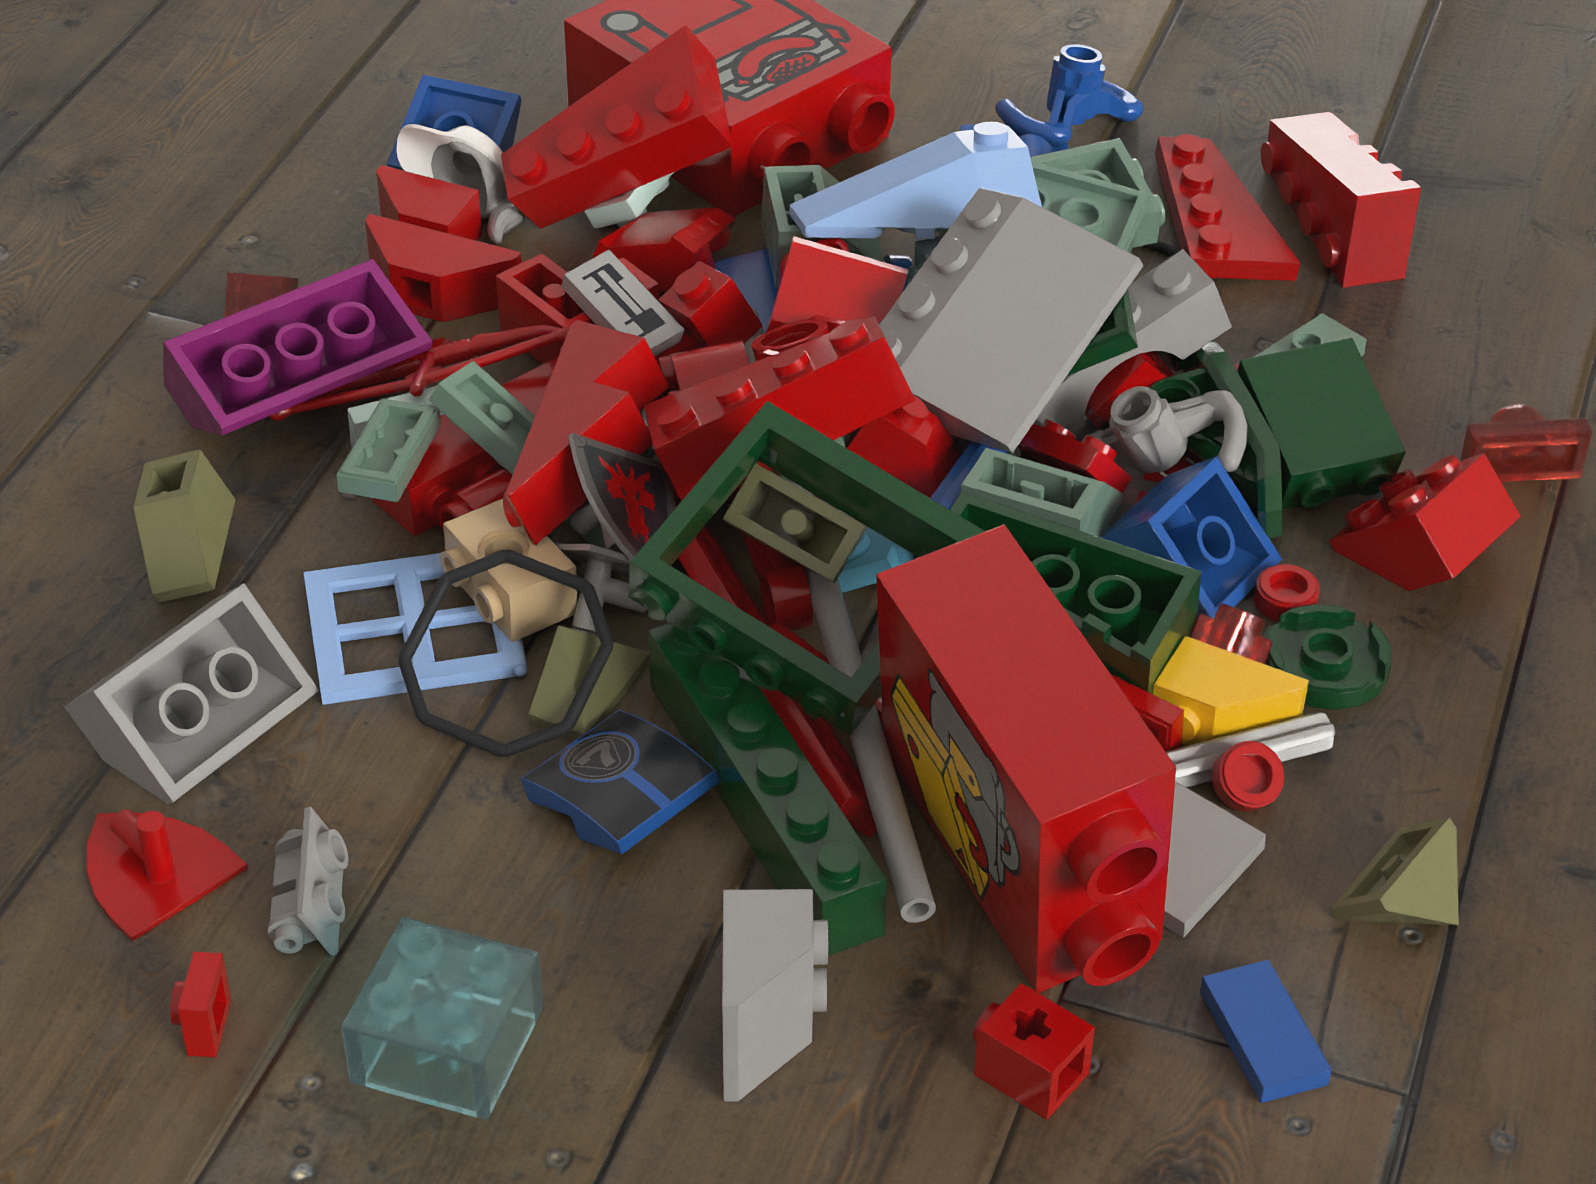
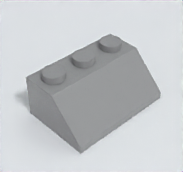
[64,583,320,804]

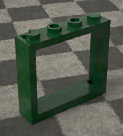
[628,401,986,736]

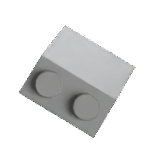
[722,889,828,1101]

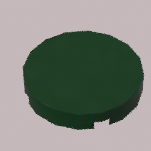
[1261,604,1392,710]

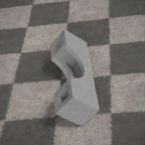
[1034,249,1232,434]

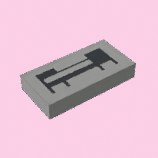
[561,250,684,357]

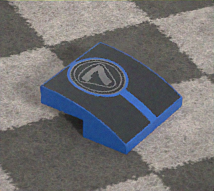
[521,710,720,854]

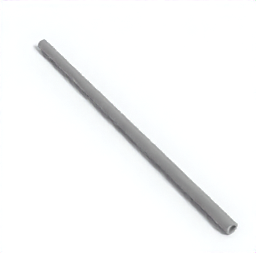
[744,307,936,923]

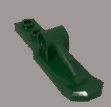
[1149,340,1282,539]

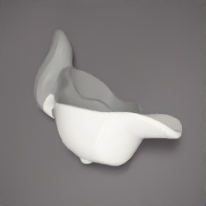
[397,124,526,244]

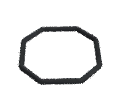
[398,550,613,757]

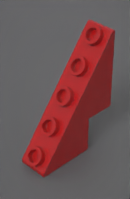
[503,320,669,545]

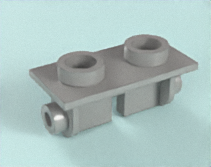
[268,806,349,956]

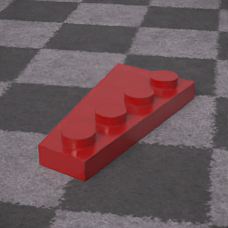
[1155,134,1300,281]

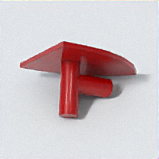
[87,809,248,942]

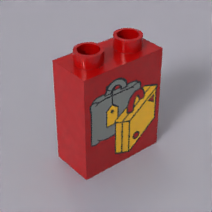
[876,524,1176,993]

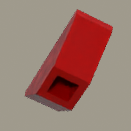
[365,214,522,322]

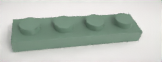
[429,361,606,549]

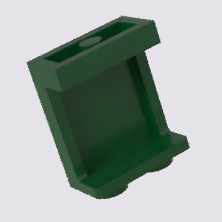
[1237,338,1406,509]

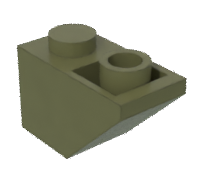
[133,449,236,603]

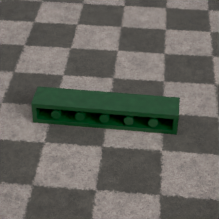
[648,624,887,956]

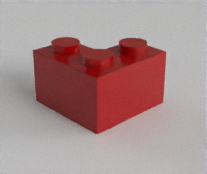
[496,253,660,364]

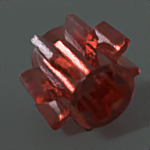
[1190,603,1273,664]

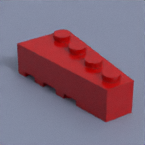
[501,25,733,229]
[1261,112,1421,288]

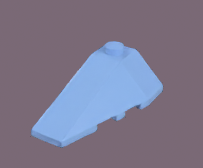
[790,122,1042,239]

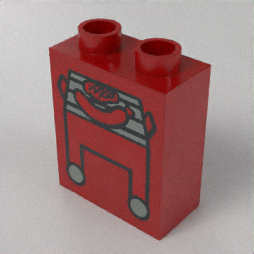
[564,0,895,216]

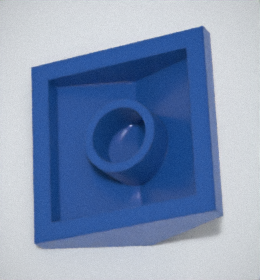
[386,75,522,171]

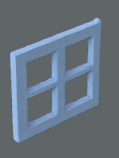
[303,553,528,705]

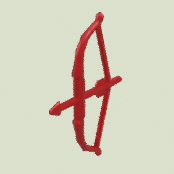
[269,324,570,421]

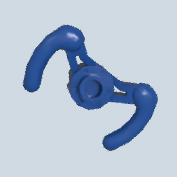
[995,44,1143,146]

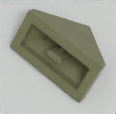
[528,625,650,740]
[1329,817,1459,925]

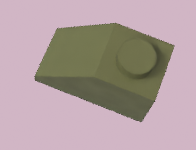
[723,463,868,584]

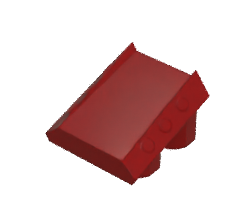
[591,207,735,291]

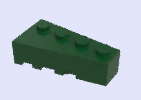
[950,492,1202,694]

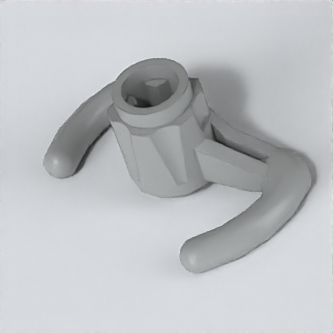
[1089,386,1247,473]

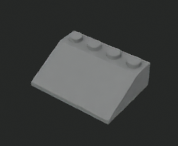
[879,188,1144,453]

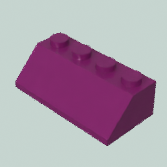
[163,259,433,436]

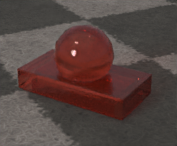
[1460,403,1592,482]

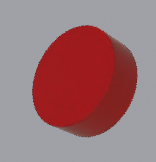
[1254,564,1320,622]
[1212,741,1284,812]

